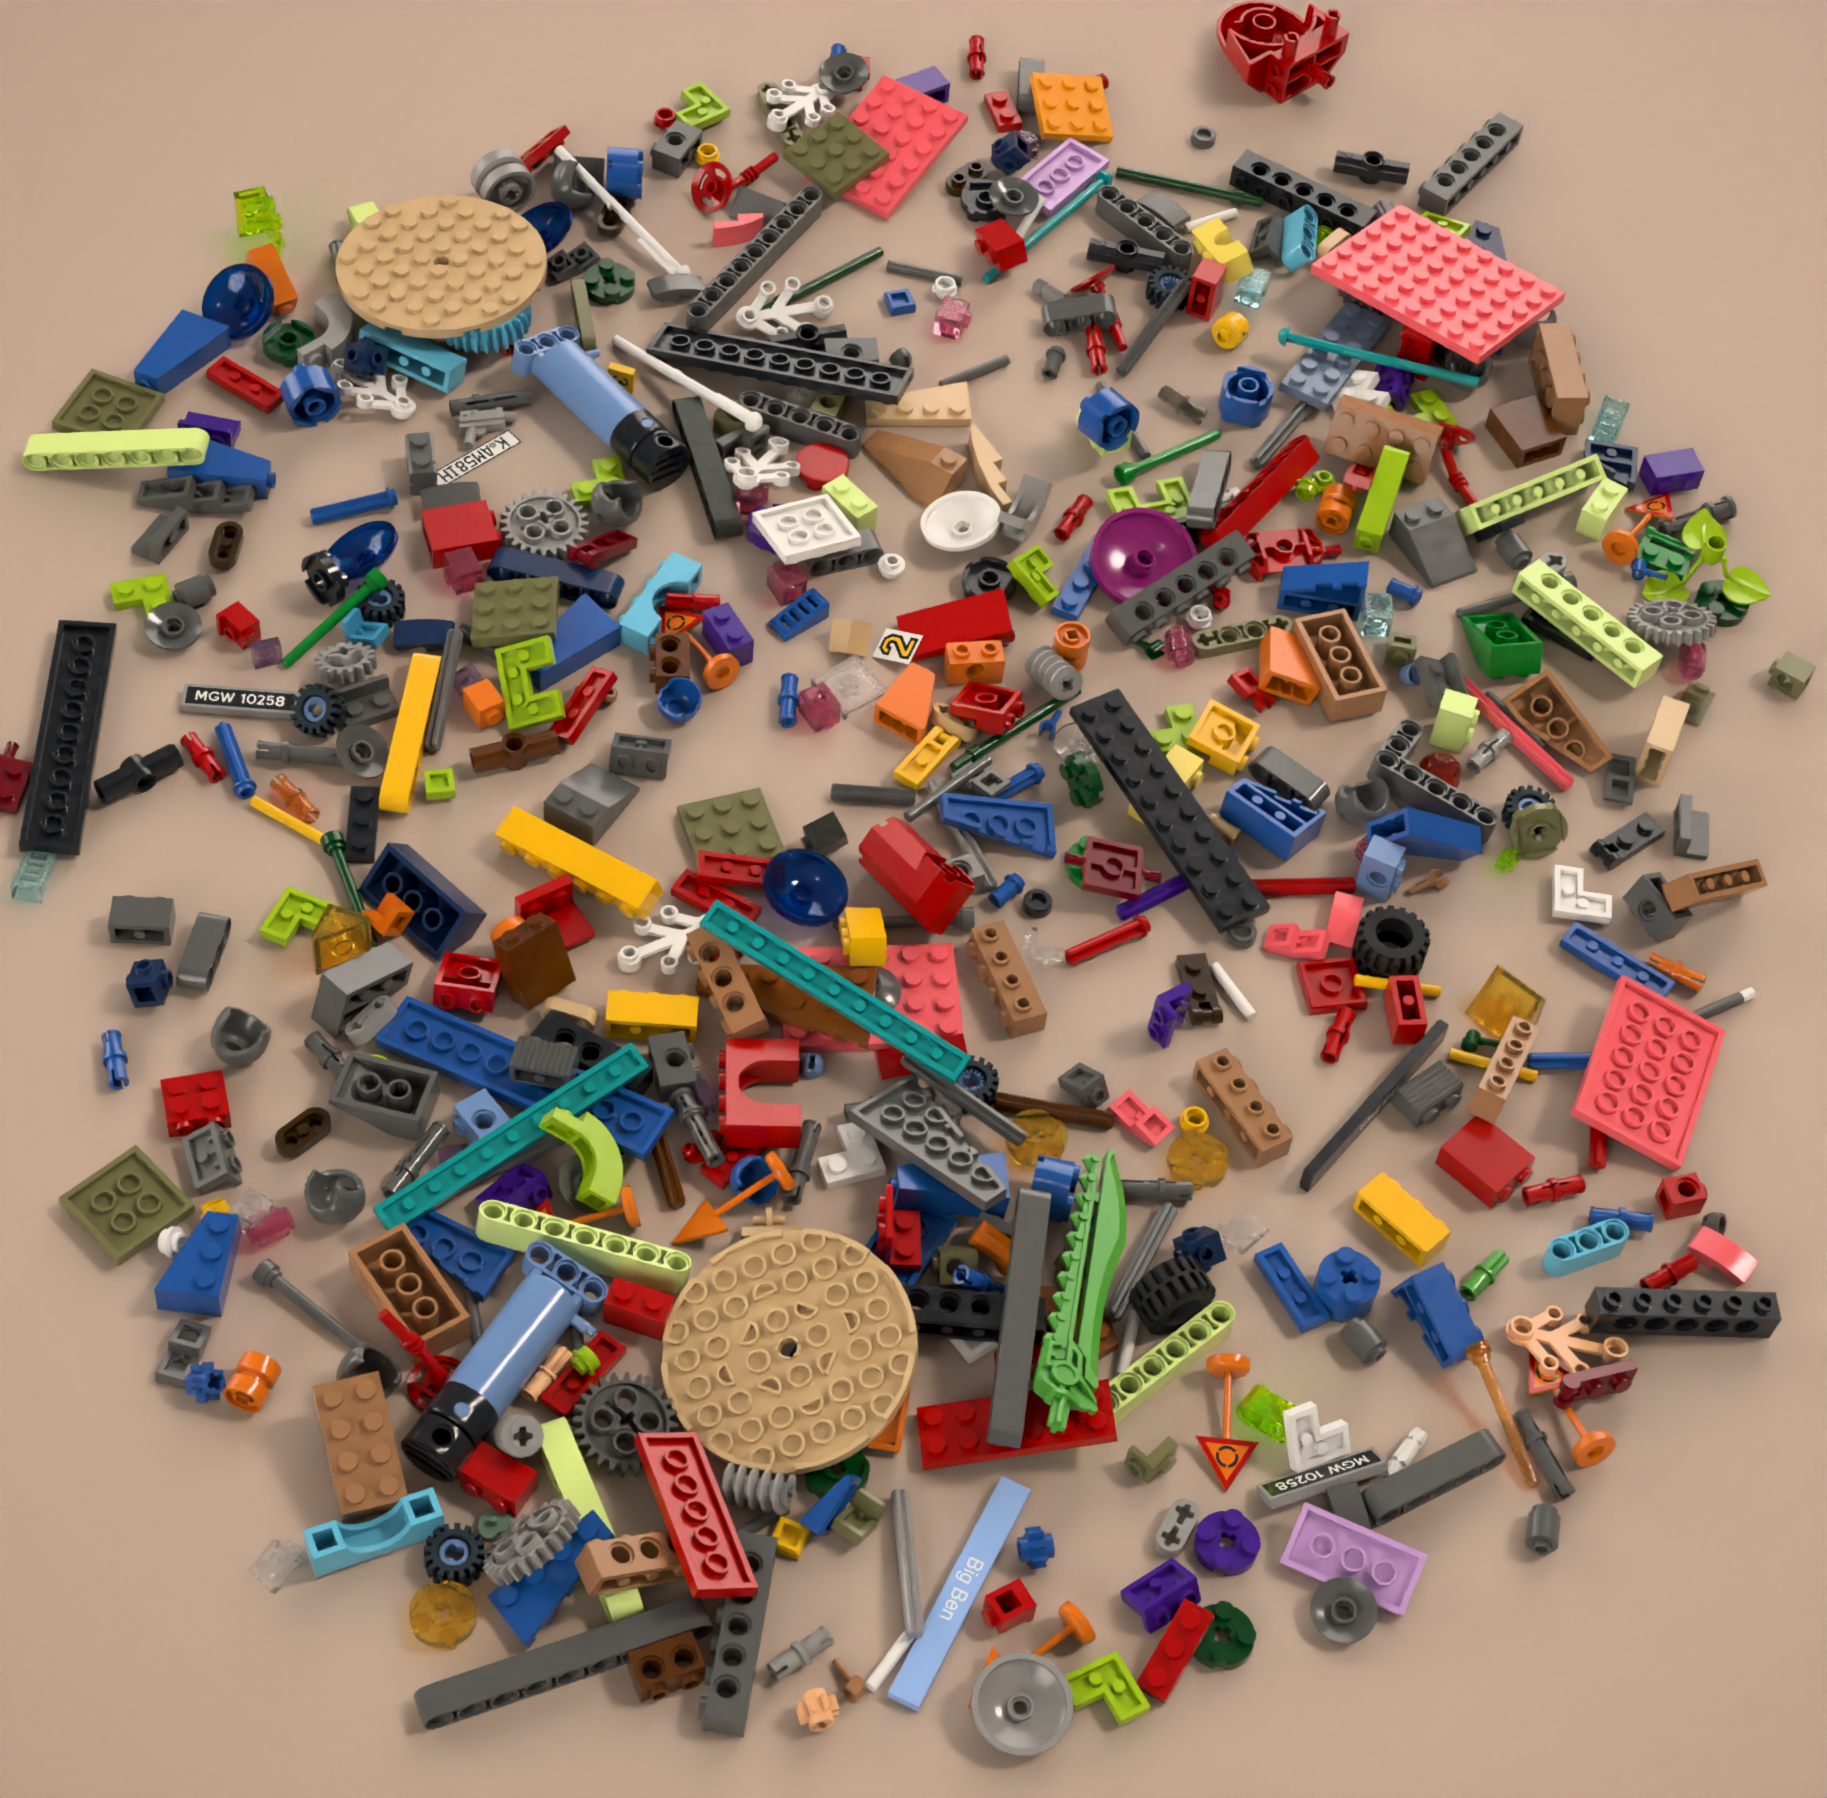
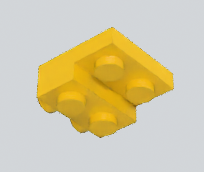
[1186,699,1261,776]

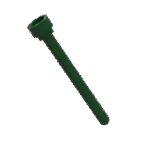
[320,830,379,949]

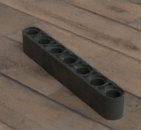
[672,396,743,540]

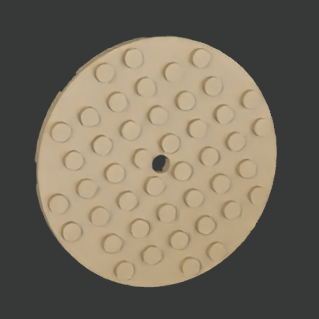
[336,194,547,339]
[661,1228,918,1475]

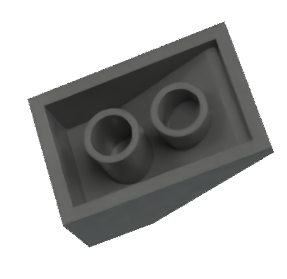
[1389,496,1477,589]
[544,763,640,847]
[329,1051,441,1142]

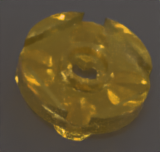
[1005,1109,1068,1167]
[1166,1129,1229,1190]
[409,1580,477,1651]

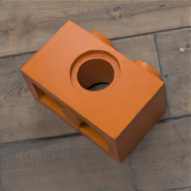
[943,640,1005,686]

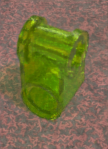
[1236,1384,1296,1443]

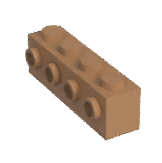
[966,920,1047,1039]
[1192,1047,1293,1168]

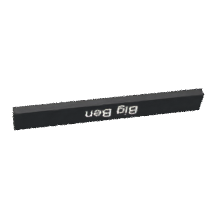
[1299,1019,1449,1192]

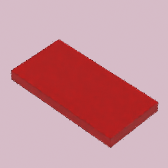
[896,588,1014,663]

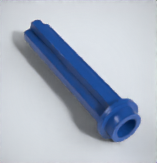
[310,488,398,524]
[214,721,257,799]
[994,763,1045,799]
[1527,1052,1592,1070]

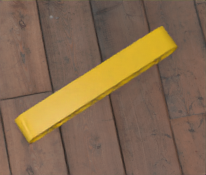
[379,652,442,814]

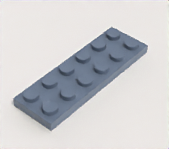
[1279,301,1392,411]

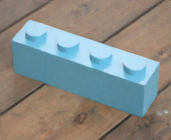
[359,323,467,393]

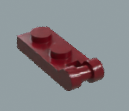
[567,529,638,570]
[1553,1359,1638,1409]

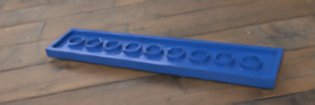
[375,996,674,1162]

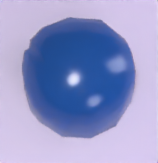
[657,677,702,723]
[730,1155,779,1206]

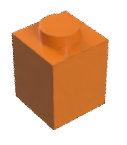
[463,678,505,730]

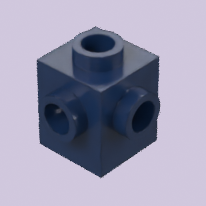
[991,130,1031,176]
[343,339,388,379]
[126,959,173,1008]
[1172,1225,1227,1273]

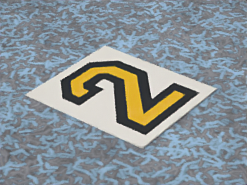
[872,628,923,664]

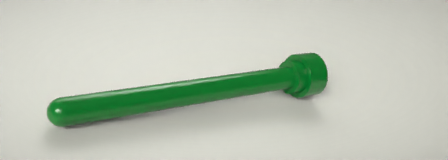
[1113,429,1221,486]
[282,567,389,668]

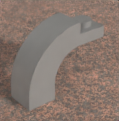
[297,291,354,366]
[997,474,1053,542]

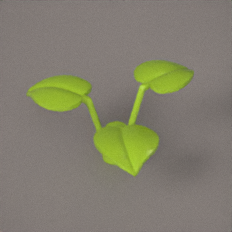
[1642,508,1771,605]

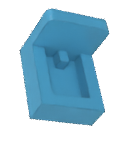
[341,608,391,649]

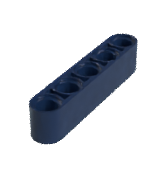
[487,546,625,609]

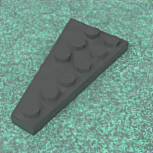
[849,1073,1007,1212]

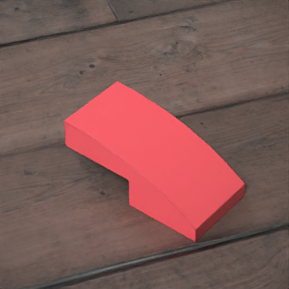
[712,213,763,247]
[1326,891,1364,951]
[1263,923,1331,959]
[1106,1089,1175,1147]
[1687,1226,1759,1287]

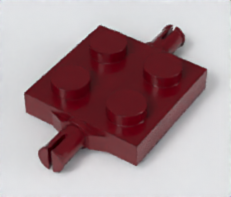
[0,741,33,815]
[1063,836,1162,901]

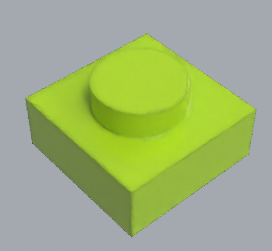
[423,768,456,800]

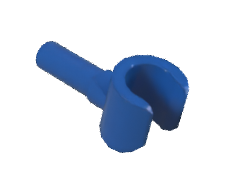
[1631,559,1668,581]
[1038,709,1062,740]

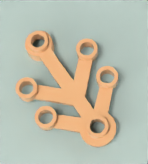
[1505,1305,1629,1376]

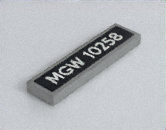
[181,684,300,720]
[1256,1447,1388,1510]

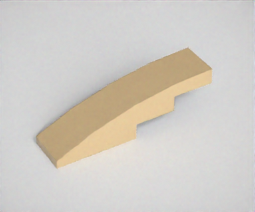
[968,424,1012,512]

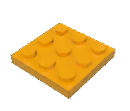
[1029,72,1114,143]

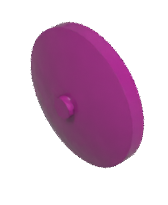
[1090,507,1197,607]

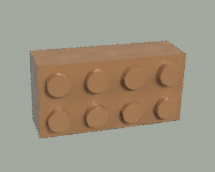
[1528,323,1590,435]
[1323,394,1444,485]
[1291,608,1387,722]
[348,1222,471,1366]
[312,1371,408,1523]

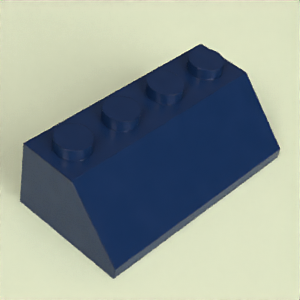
[358,843,487,961]

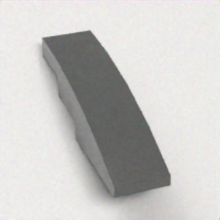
[136,475,256,514]

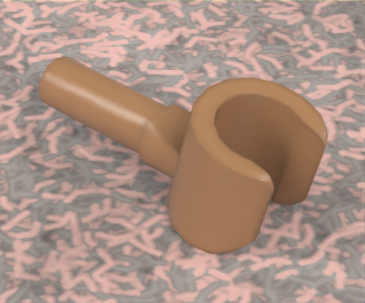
[1408,868,1449,895]
[832,1657,865,1703]

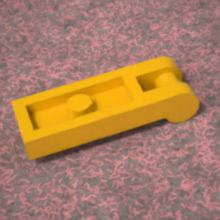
[893,725,961,792]

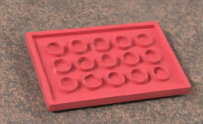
[803,75,968,220]
[781,943,964,1053]
[1570,975,1726,1172]

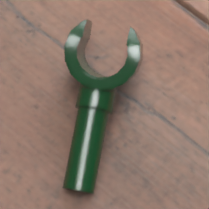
[1131,639,1165,660]
[1461,1029,1500,1052]

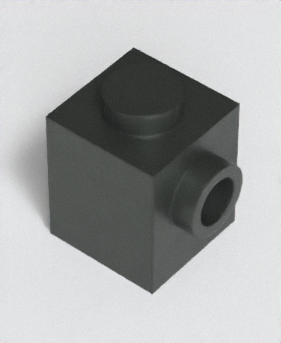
[801,811,848,860]

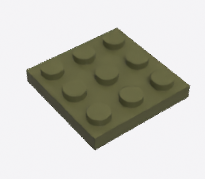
[783,112,890,200]
[52,368,165,433]
[470,576,560,648]
[677,787,786,862]
[59,1145,196,1266]

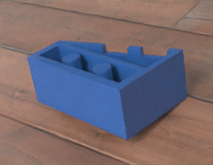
[1277,561,1369,621]
[1219,778,1327,862]
[154,1211,242,1317]
[1390,1262,1486,1369]

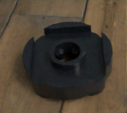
[960,179,1006,222]
[301,550,349,607]
[962,557,1017,601]

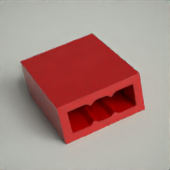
[421,500,503,569]
[1435,1116,1535,1209]

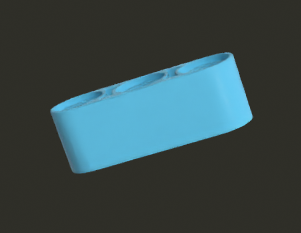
[1281,205,1318,272]
[1542,1218,1629,1277]

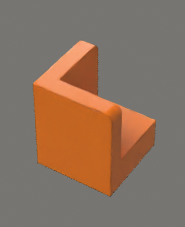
[360,892,415,937]

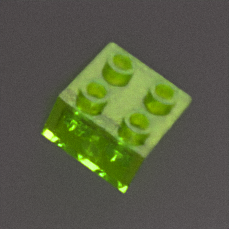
[233,186,284,258]

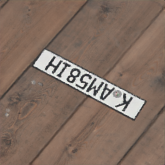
[437,430,521,485]

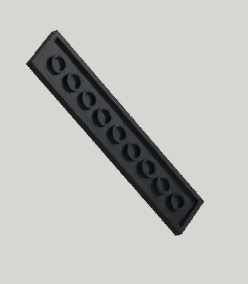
[646,322,914,405]
[18,620,117,855]
[1069,688,1270,934]

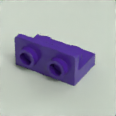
[1374,358,1415,412]
[177,411,241,448]
[1147,982,1193,1049]
[475,1163,553,1211]
[1120,1558,1201,1634]

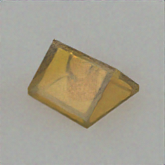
[311,903,372,975]
[1464,965,1546,1039]

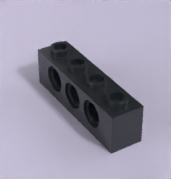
[530,1010,654,1096]

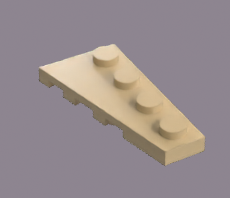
[864,381,971,427]

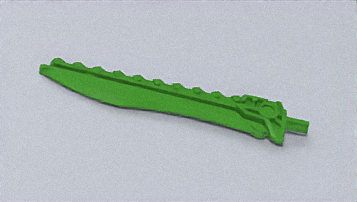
[1033,1149,1127,1433]

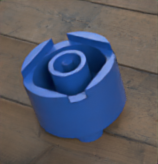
[606,147,643,200]
[279,363,342,427]
[1218,366,1275,428]
[1078,387,1140,451]
[1031,1154,1081,1223]
[1312,1246,1381,1322]

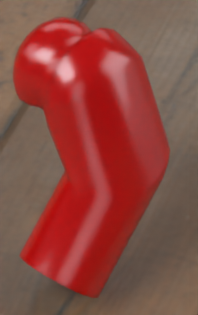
[1206,578,1230,610]
[682,1129,724,1164]

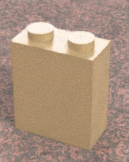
[1634,695,1690,787]

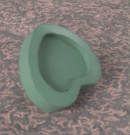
[478,1508,513,1542]

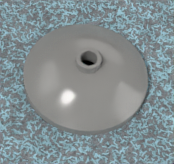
[971,1652,1074,1757]

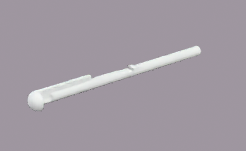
[555,145,691,275]
[612,335,763,432]

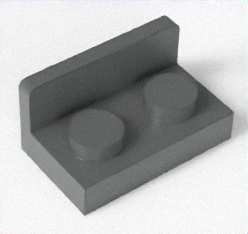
[1413,652,1470,710]
[337,673,400,728]
[609,732,672,779]
[182,1121,243,1194]

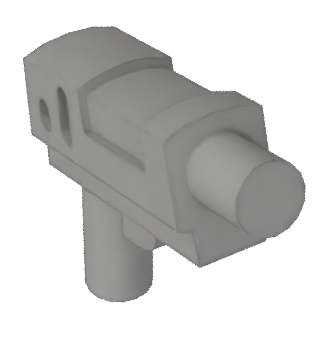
[456,407,517,449]

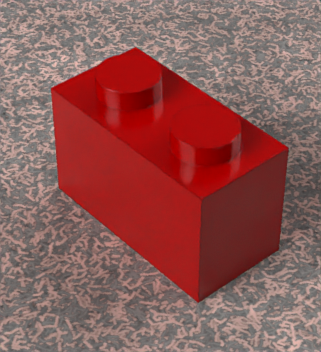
[974,218,1028,273]
[1186,257,1227,322]
[1383,975,1428,1045]
[603,1277,675,1341]
[460,1441,538,1518]

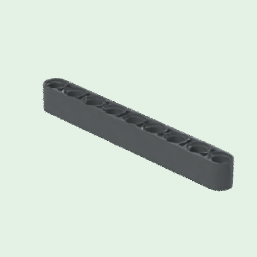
[686,186,823,330]
[986,1187,1051,1449]
[413,1596,713,1730]

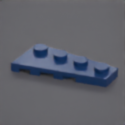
[939,793,1057,859]
[407,1210,516,1303]
[487,1509,616,1649]

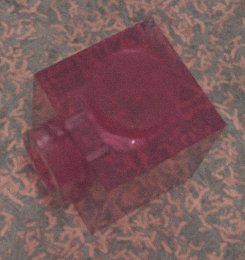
[934,295,972,341]
[735,483,769,515]
[443,546,482,595]
[766,561,807,607]
[798,681,841,733]

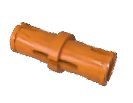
[1646,952,1707,993]

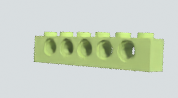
[1454,454,1607,537]
[1511,559,1663,689]

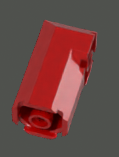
[859,817,975,935]

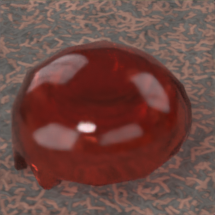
[1419,752,1461,789]

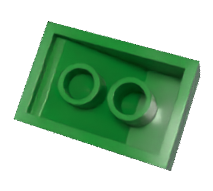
[1461,612,1543,679]

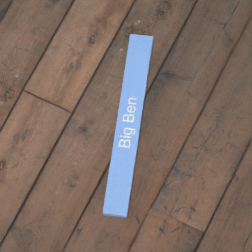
[887,1476,1031,1712]

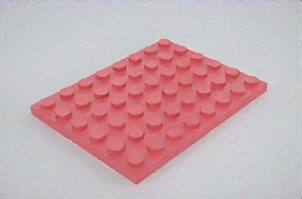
[1310,204,1565,365]

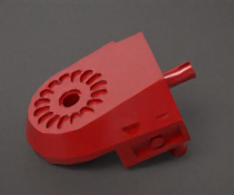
[1216,1,1349,104]

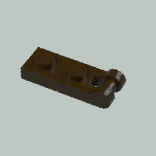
[1175,953,1223,1026]

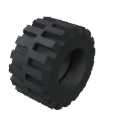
[1351,905,1430,978]
[1128,1255,1216,1335]

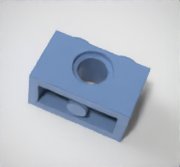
[1355,835,1407,903]
[452,1088,510,1145]

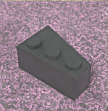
[311,941,413,1039]

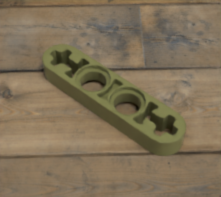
[757,82,804,150]
[571,278,597,352]
[1190,615,1293,658]

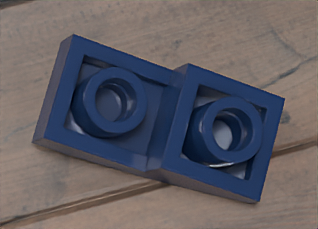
[393,619,455,652]

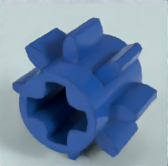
[184,1362,226,1403]
[1017,1526,1055,1569]

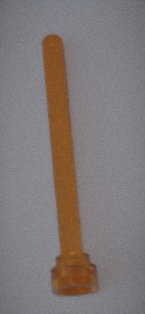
[1464,1340,1539,1489]

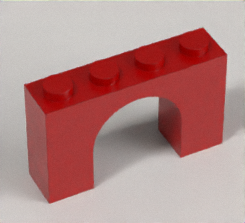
[719,1038,801,1148]

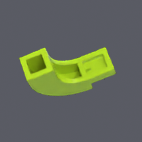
[539,1107,623,1212]

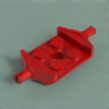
[1223,528,1342,582]

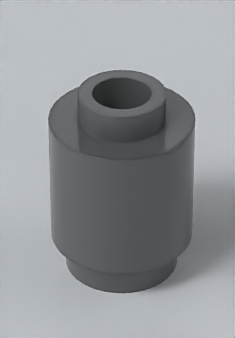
[1495,530,1533,570]
[172,574,217,608]
[1341,1316,1387,1364]
[1525,1503,1561,1555]

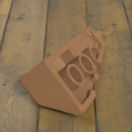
[862,429,967,507]
[1502,668,1614,774]

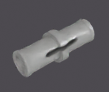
[1465,728,1512,774]
[767,1626,834,1682]

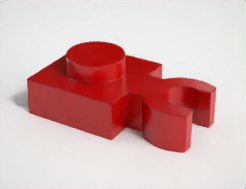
[1226,666,1276,714]

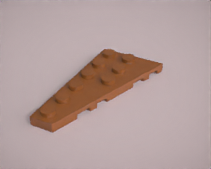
[696,964,878,1050]

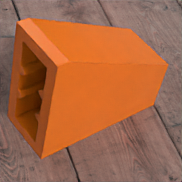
[242,243,299,316]
[1258,626,1321,706]
[873,662,935,745]

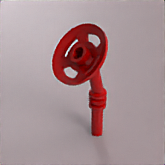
[691,152,779,213]
[1069,264,1128,352]
[1431,422,1478,506]
[377,1309,461,1411]

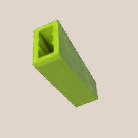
[1352,445,1410,554]

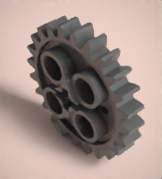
[571,1372,679,1478]

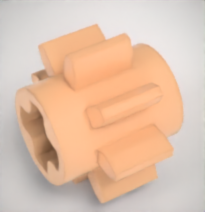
[796,1688,840,1732]

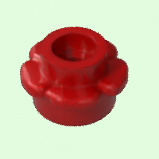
[653,107,676,130]

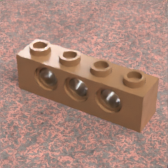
[1662,859,1768,912]
[685,928,771,1039]
[1466,1015,1540,1124]
[574,1530,686,1596]

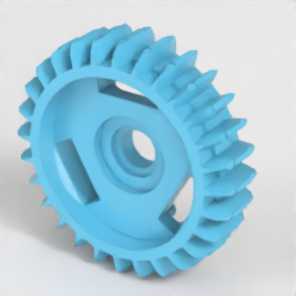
[441,305,532,354]

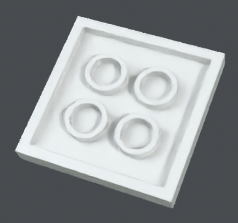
[752,494,861,565]

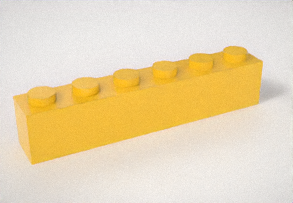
[495,806,664,921]

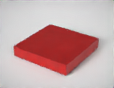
[1296,956,1368,1015]

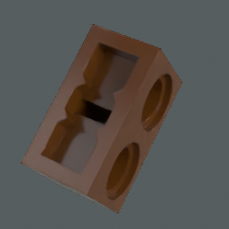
[649,633,690,694]
[627,1630,706,1702]

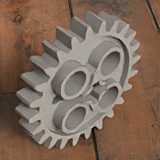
[500,489,589,560]
[1626,598,1717,647]
[483,1497,581,1586]

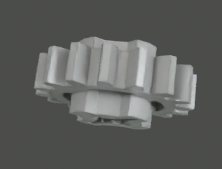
[314,641,377,685]

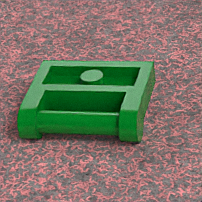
[1631,525,1696,581]

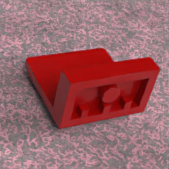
[1396,325,1436,382]
[514,874,595,950]
[876,1184,921,1272]

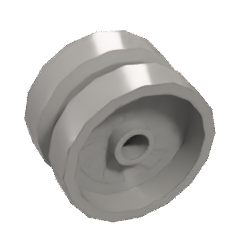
[470,149,536,212]

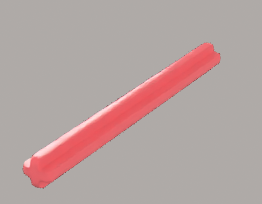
[1463,675,1575,791]

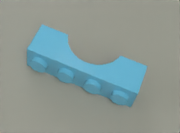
[617,552,702,655]
[303,1487,444,1577]

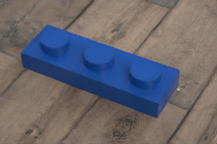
[1253,1242,1330,1334]

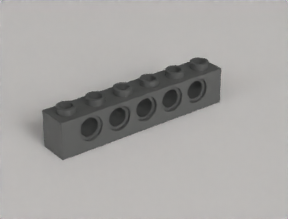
[1418,112,1524,217]
[1104,530,1256,646]
[698,1531,778,1737]

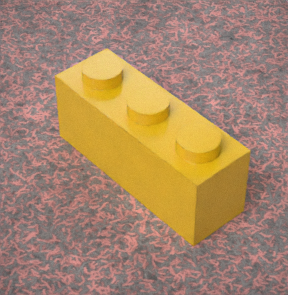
[839,907,887,966]
[605,990,699,1044]
[1353,1172,1451,1268]

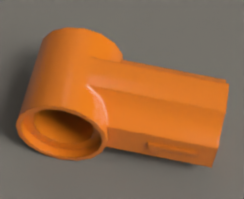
[968,1219,1011,1277]

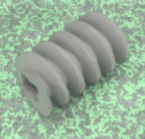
[1025,644,1083,700]
[491,1415,544,1458]
[722,1463,796,1515]

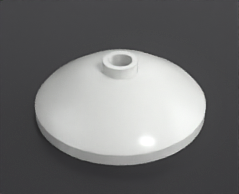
[920,491,1001,552]

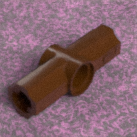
[469,730,560,773]

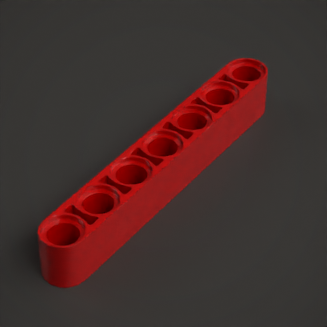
[1198,435,1320,549]

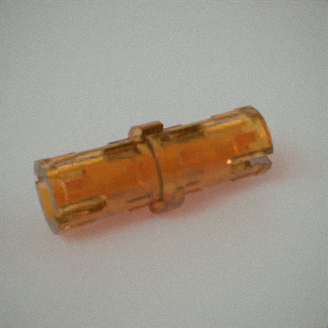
[270,773,320,825]

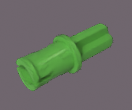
[1459,1249,1509,1301]

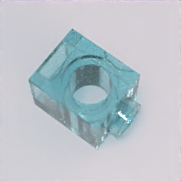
[1234,266,1271,310]
[1360,592,1393,637]

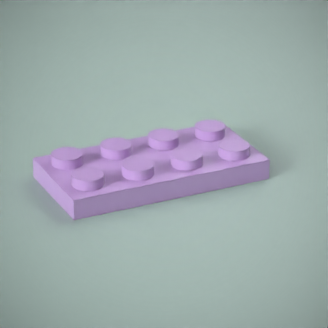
[1021,137,1110,218]
[1279,1502,1428,1617]

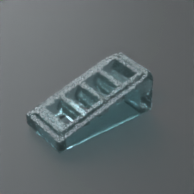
[1589,395,1630,443]
[10,851,58,903]

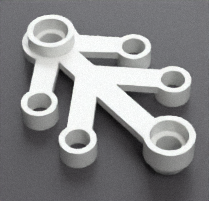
[766,79,835,132]
[736,277,834,336]
[330,358,416,420]
[724,437,800,490]
[617,905,705,975]

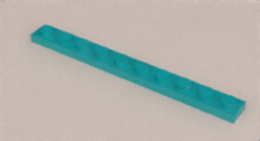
[699,899,971,1085]
[373,1042,649,1231]

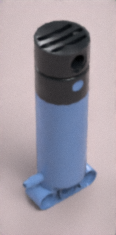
[511,325,690,490]
[401,1241,608,1482]

